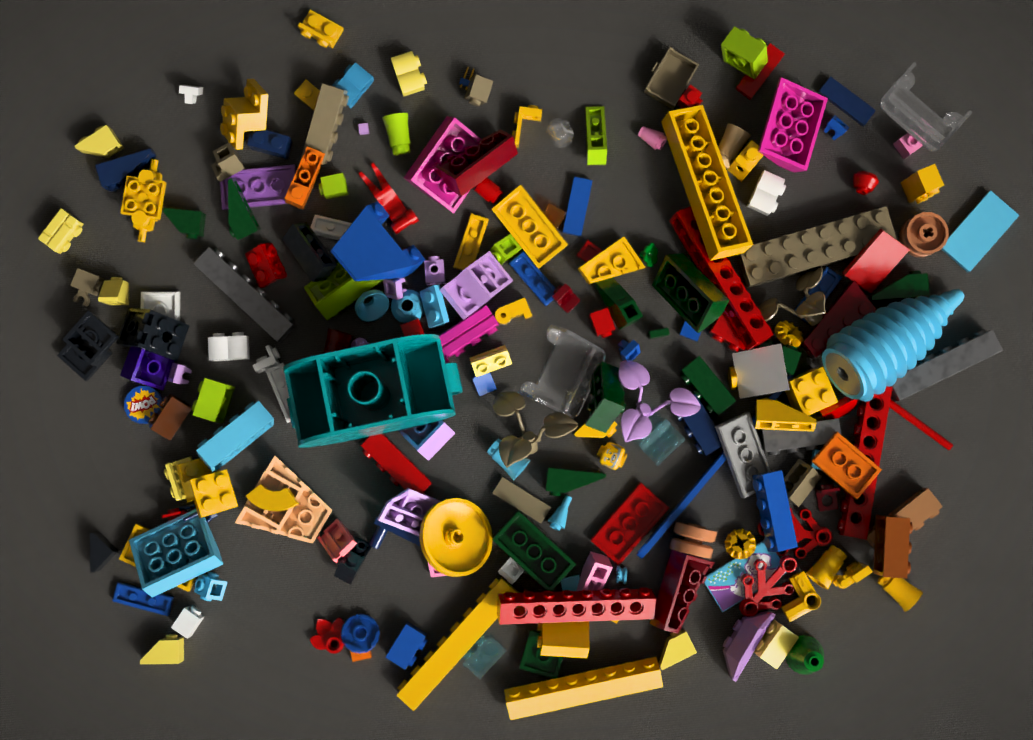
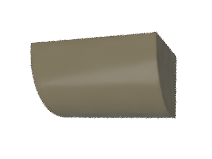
[784,459,822,507]

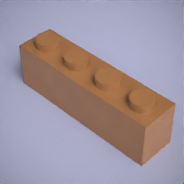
[867,488,943,549]

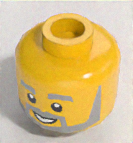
[597,442,627,470]

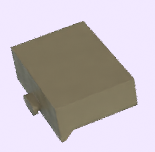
[644,47,699,109]

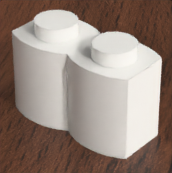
[747,170,786,216]
[208,332,250,361]

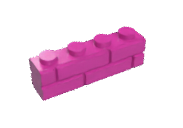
[439,305,499,364]

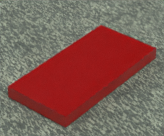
[590,482,669,566]

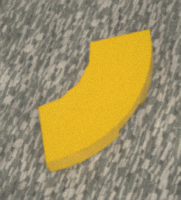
[246,484,299,511]

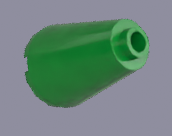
[785,635,824,674]

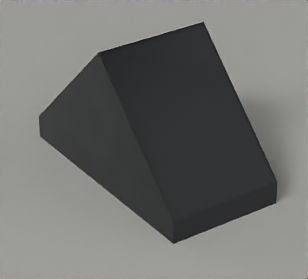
[90,532,119,572]

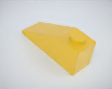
[755,398,817,432]

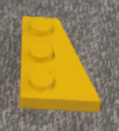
[578,237,646,285]

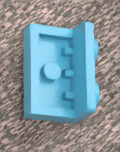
[419,284,449,328]

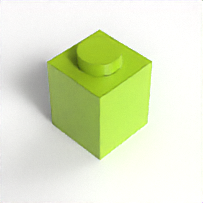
[318,173,349,199]

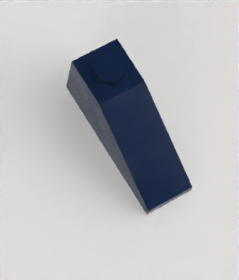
[95,149,156,191]

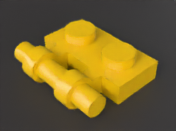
[832,562,873,589]

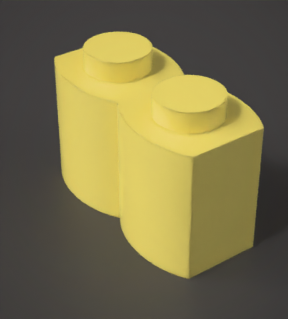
[391,51,427,97]

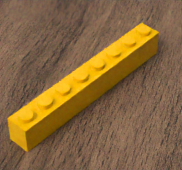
[396,577,519,711]
[504,657,663,720]

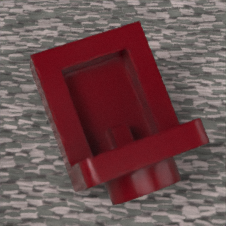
[552,283,580,313]

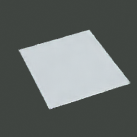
[732,344,789,399]

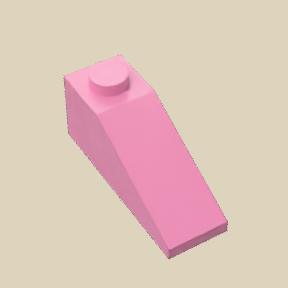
[574,551,613,606]

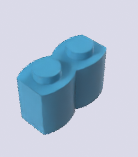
[332,62,374,109]

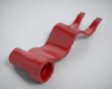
[358,162,419,234]

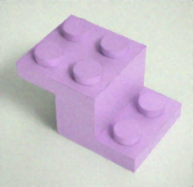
[440,251,513,320]

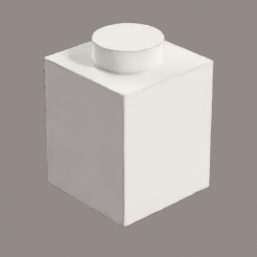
[171,606,205,638]

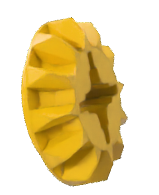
[775,320,804,347]
[725,528,756,559]

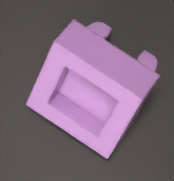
[383,278,407,300]
[168,363,192,384]

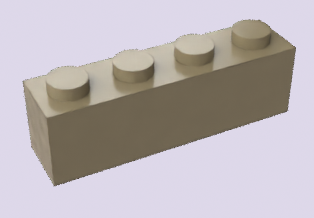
[301,83,349,165]

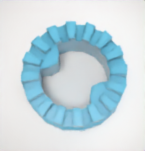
[616,566,627,584]

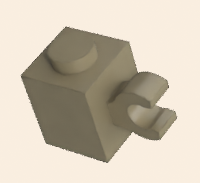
[70,268,104,307]

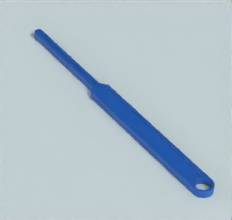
[636,375,794,559]

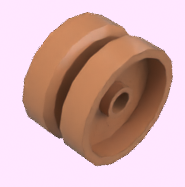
[899,212,949,257]
[669,522,717,559]

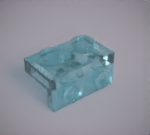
[639,419,685,466]
[462,634,507,679]

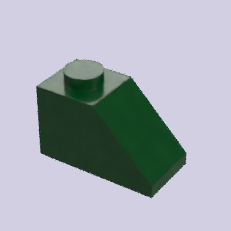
[163,208,206,239]

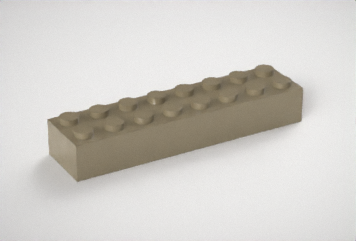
[737,206,897,288]

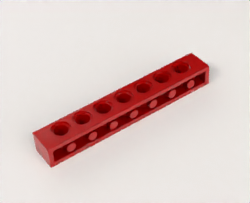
[669,206,774,351]
[838,386,893,540]
[497,588,656,625]

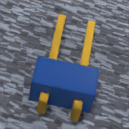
[459,67,475,90]

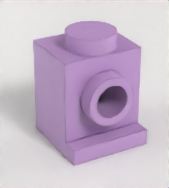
[424,256,446,285]

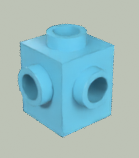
[194,571,227,601]

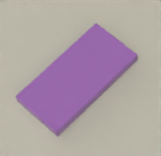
[220,164,296,210]

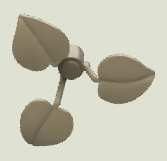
[758,266,826,326]
[493,391,578,468]

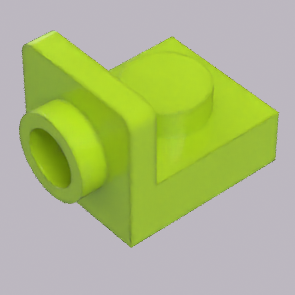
[489,234,522,266]

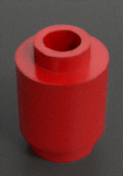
[475,177,503,204]

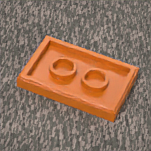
[811,432,882,499]

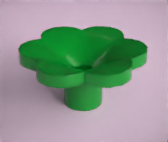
[640,243,658,267]

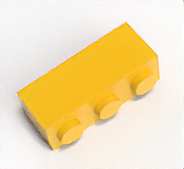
[901,164,944,204]

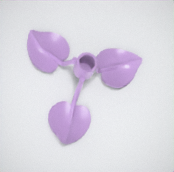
[618,361,701,442]

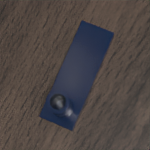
[369,514,421,549]

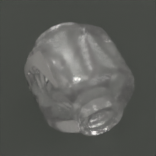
[546,118,574,148]

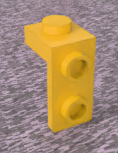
[512,105,542,148]

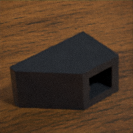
[334,537,372,585]

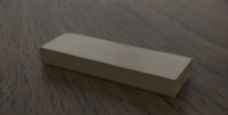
[493,477,551,523]

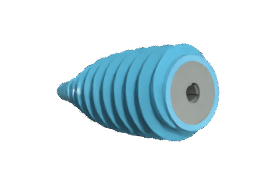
[822,289,964,402]

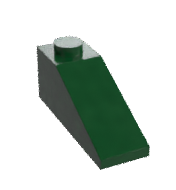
[228,177,261,240]
[868,271,930,302]
[545,468,606,496]

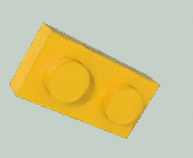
[294,79,320,111]

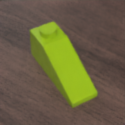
[585,106,607,165]

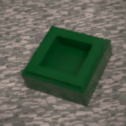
[648,327,670,339]

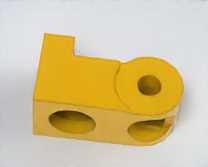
[495,298,533,325]

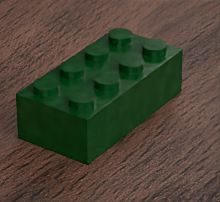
[492,510,576,591]

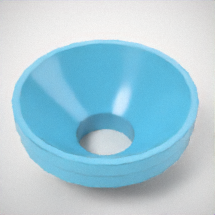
[391,289,425,324]
[355,290,389,322]

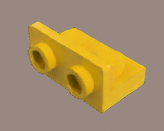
[298,9,344,49]

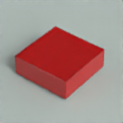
[576,240,603,263]

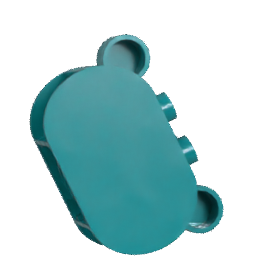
[283,334,463,448]

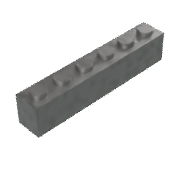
[193,247,296,343]
[890,329,1003,401]

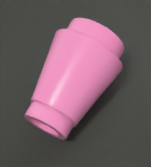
[638,126,667,150]

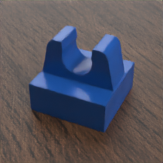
[824,115,849,140]
[618,339,641,361]

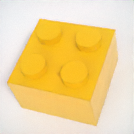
[785,367,838,416]

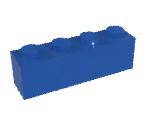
[752,470,798,552]

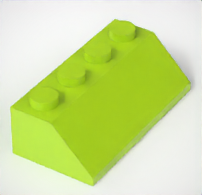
[304,262,383,320]

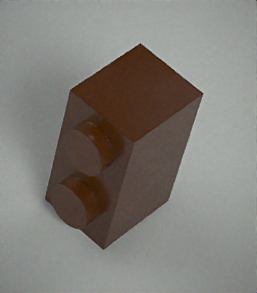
[148,393,192,440]

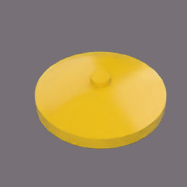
[419,498,493,577]

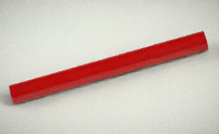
[889,400,953,451]

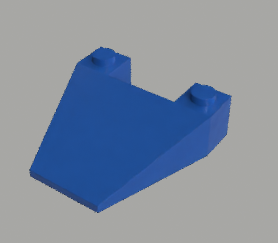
[331,201,426,281]

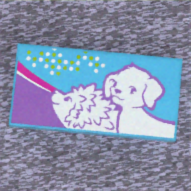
[704,540,787,612]

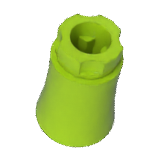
[382,113,411,155]

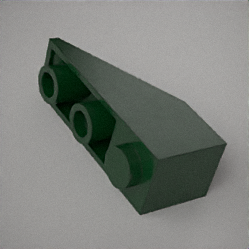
[594,278,643,330]

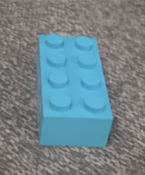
[196,401,274,473]

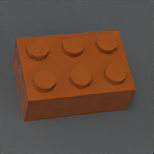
[873,515,913,579]

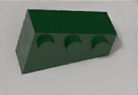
[585,361,626,433]

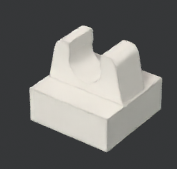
[179,84,203,104]
[498,557,524,584]

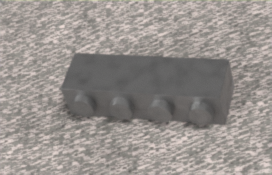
[759,419,841,456]

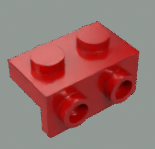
[245,243,287,288]

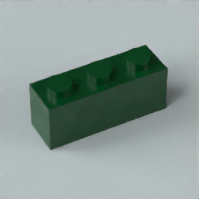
[680,356,736,416]

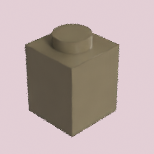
[464,74,493,106]

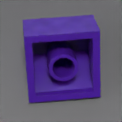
[120,347,174,391]

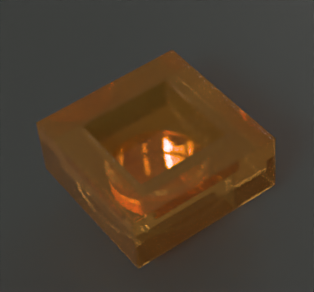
[544,203,567,229]

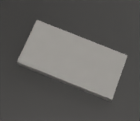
[715,412,771,498]

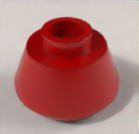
[853,171,879,195]

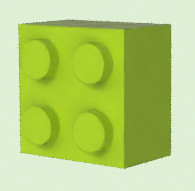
[721,26,768,79]
[192,378,235,423]

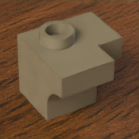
[211,142,245,182]

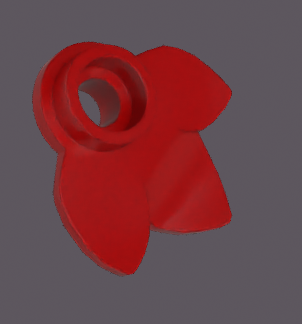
[310,617,344,654]

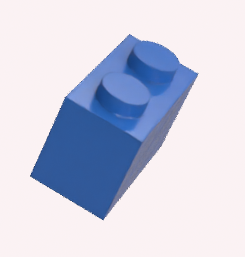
[385,622,428,670]

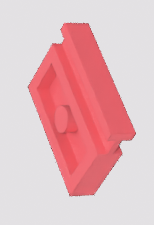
[317,518,357,563]

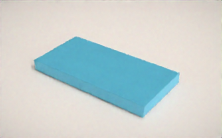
[941,190,1019,273]

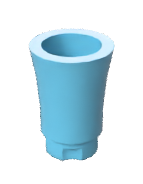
[487,438,531,481]

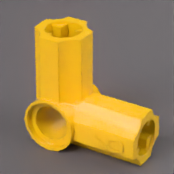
[781,571,821,622]

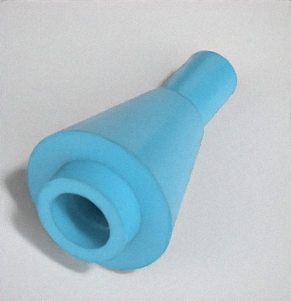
[547,495,572,531]

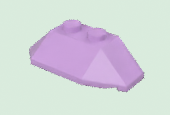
[378,488,441,536]
[723,610,776,682]

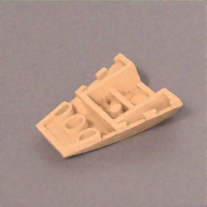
[235,455,332,544]

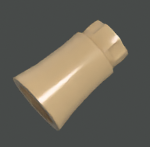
[718,123,751,169]

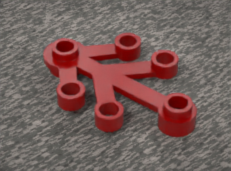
[757,508,832,559]
[739,555,797,617]

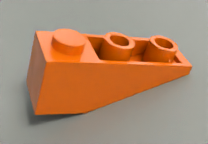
[284,146,325,210]

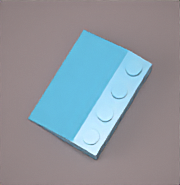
[129,509,223,597]

